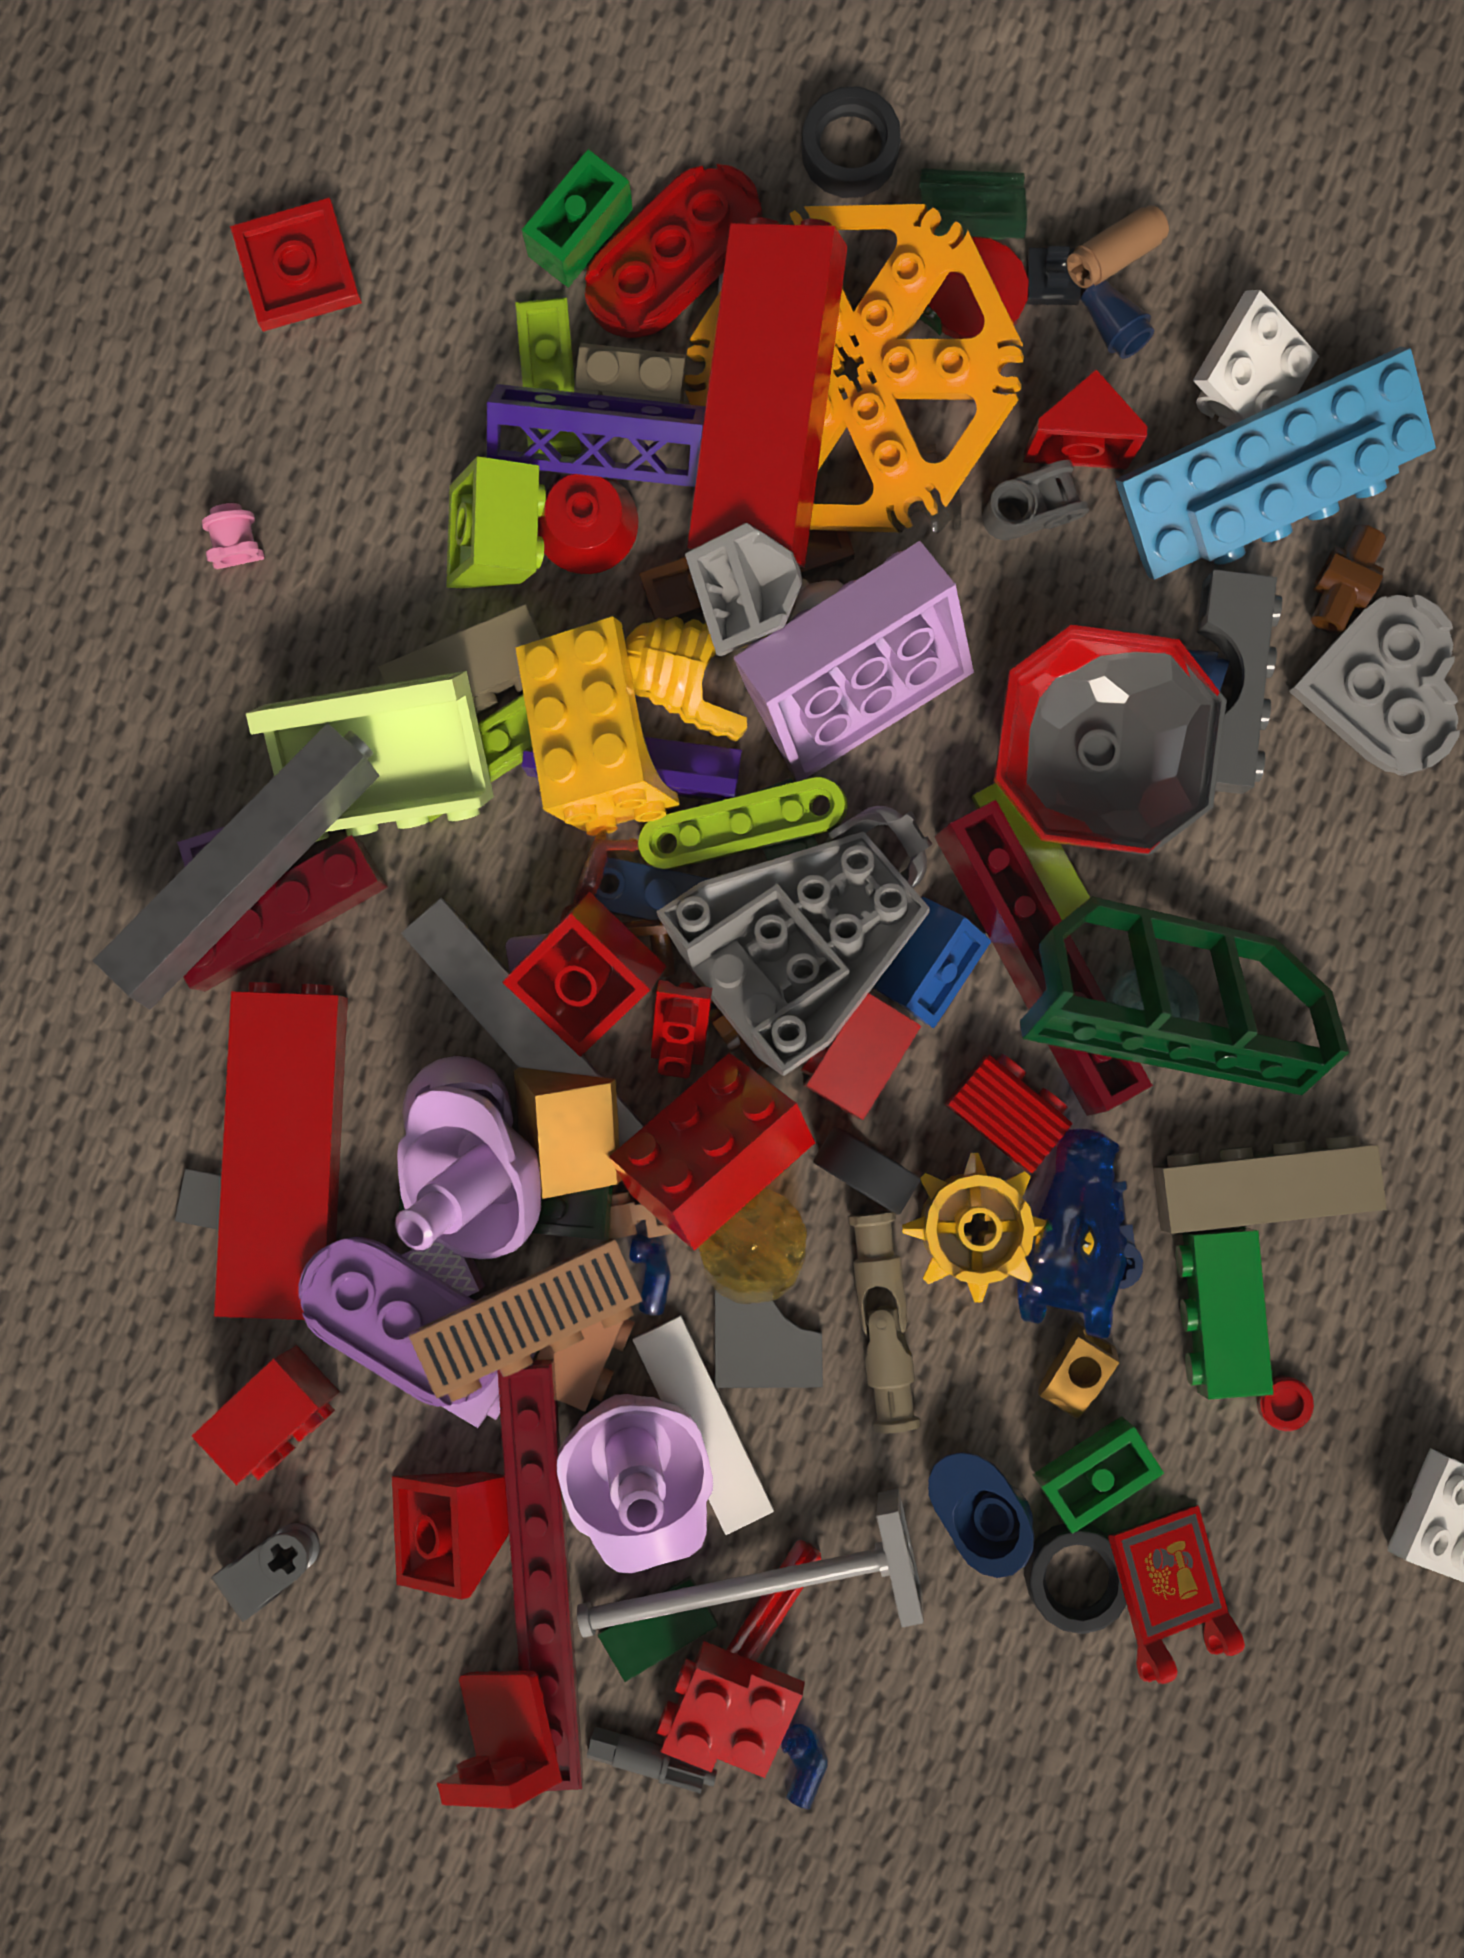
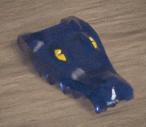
[1017,1128,1127,1339]

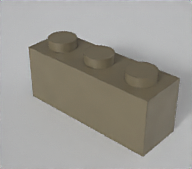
[378,604,540,715]

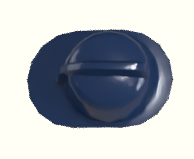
[928,1452,1034,1578]

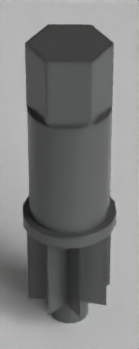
[587,1727,718,1794]

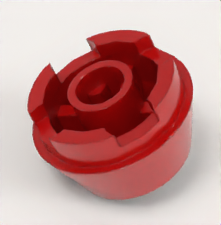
[537,474,639,574]

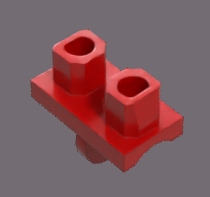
[651,980,713,1078]

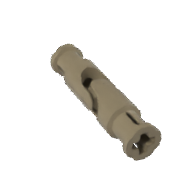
[848,1211,921,1433]

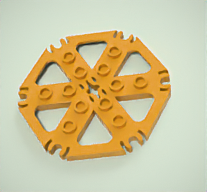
[685,204,1024,533]

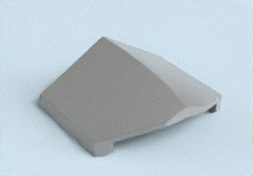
[685,523,802,656]

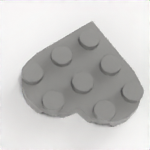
[1289,595,1460,776]

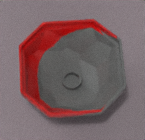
[994,625,1227,855]

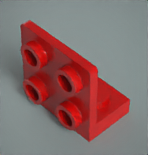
[437,1671,562,1809]

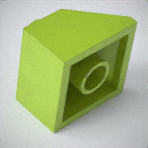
[446,456,546,588]

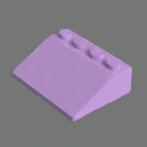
[733,541,974,782]

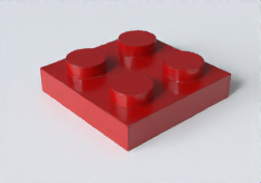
[230,197,362,332]

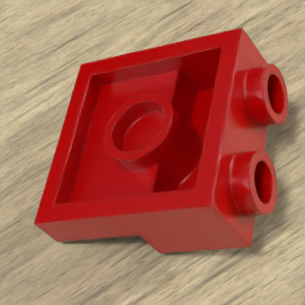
[656,1641,805,1778]

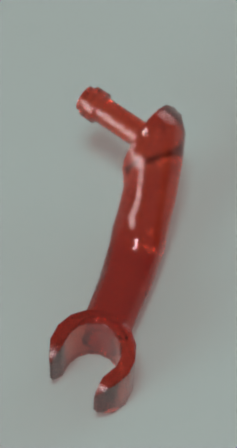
[560,829,638,921]

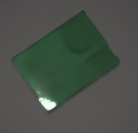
[919,169,1027,240]

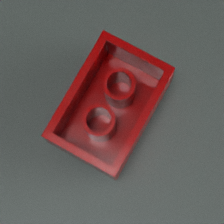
[609,1053,815,1251]

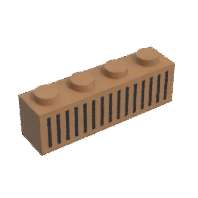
[409,1238,643,1401]

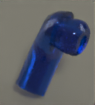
[629,1234,671,1315]
[781,1724,829,1809]

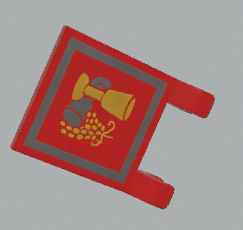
[1108,1505,1245,1684]

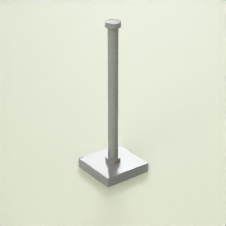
[577,1488,924,1637]

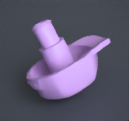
[395,1087,541,1259]
[557,1394,713,1573]

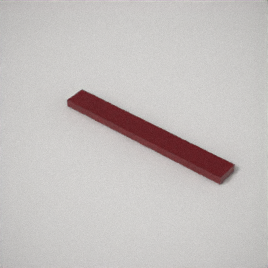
[497,1359,584,1791]

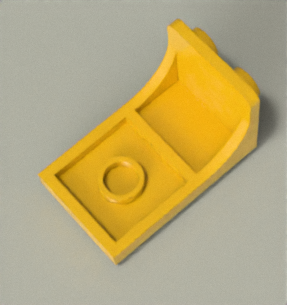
[515,616,680,836]

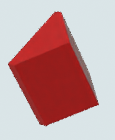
[1023,369,1147,470]

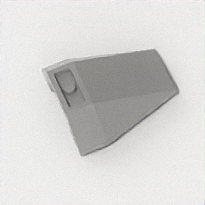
[657,831,929,1076]

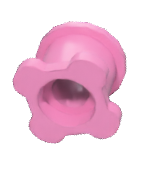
[202,503,265,569]

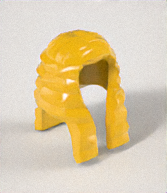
[625,617,772,742]

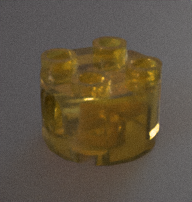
[698,1188,807,1304]

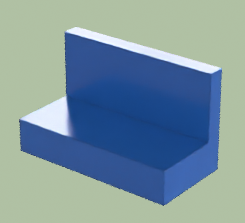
[872,897,991,1028]

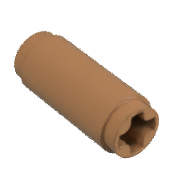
[1067,205,1169,288]

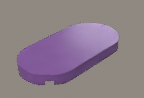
[299,1237,497,1406]

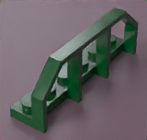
[1020,896,1350,1095]

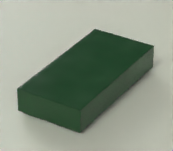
[597,1575,718,1682]

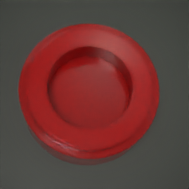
[1257,1375,1314,1431]

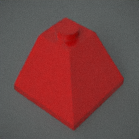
[392,1471,509,1600]

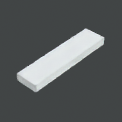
[633,1315,774,1535]

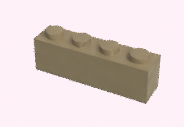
[1153,1135,1387,1234]

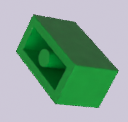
[522,149,633,288]
[1032,1416,1165,1534]

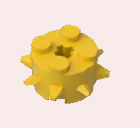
[902,1153,1051,1303]

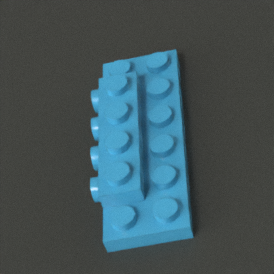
[1115,347,1436,580]

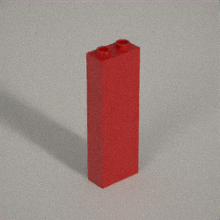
[687,217,848,568]
[214,982,348,1320]

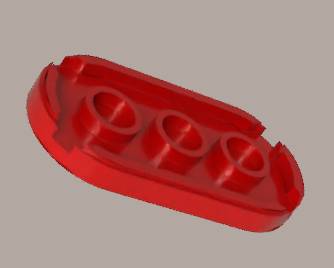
[584,164,762,338]

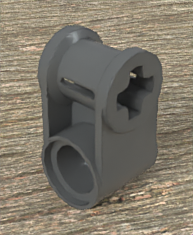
[982,460,1089,541]
[211,1523,320,1622]

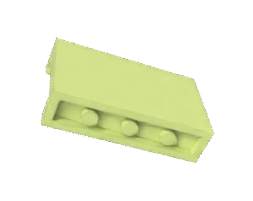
[246,671,494,842]

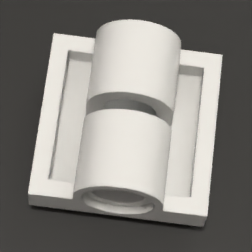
[1193,290,1319,427]
[1388,1448,1464,1582]

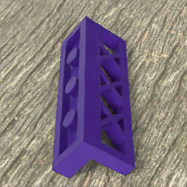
[487,384,706,487]
[521,737,742,802]

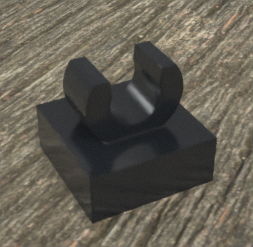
[1026,246,1081,305]

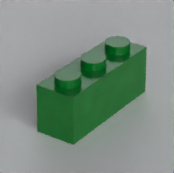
[1175,1227,1274,1400]

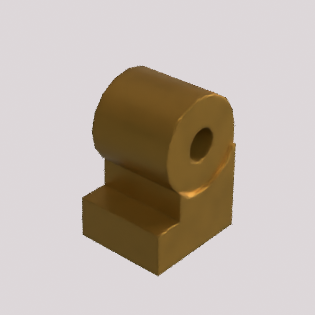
[1038,1322,1120,1419]

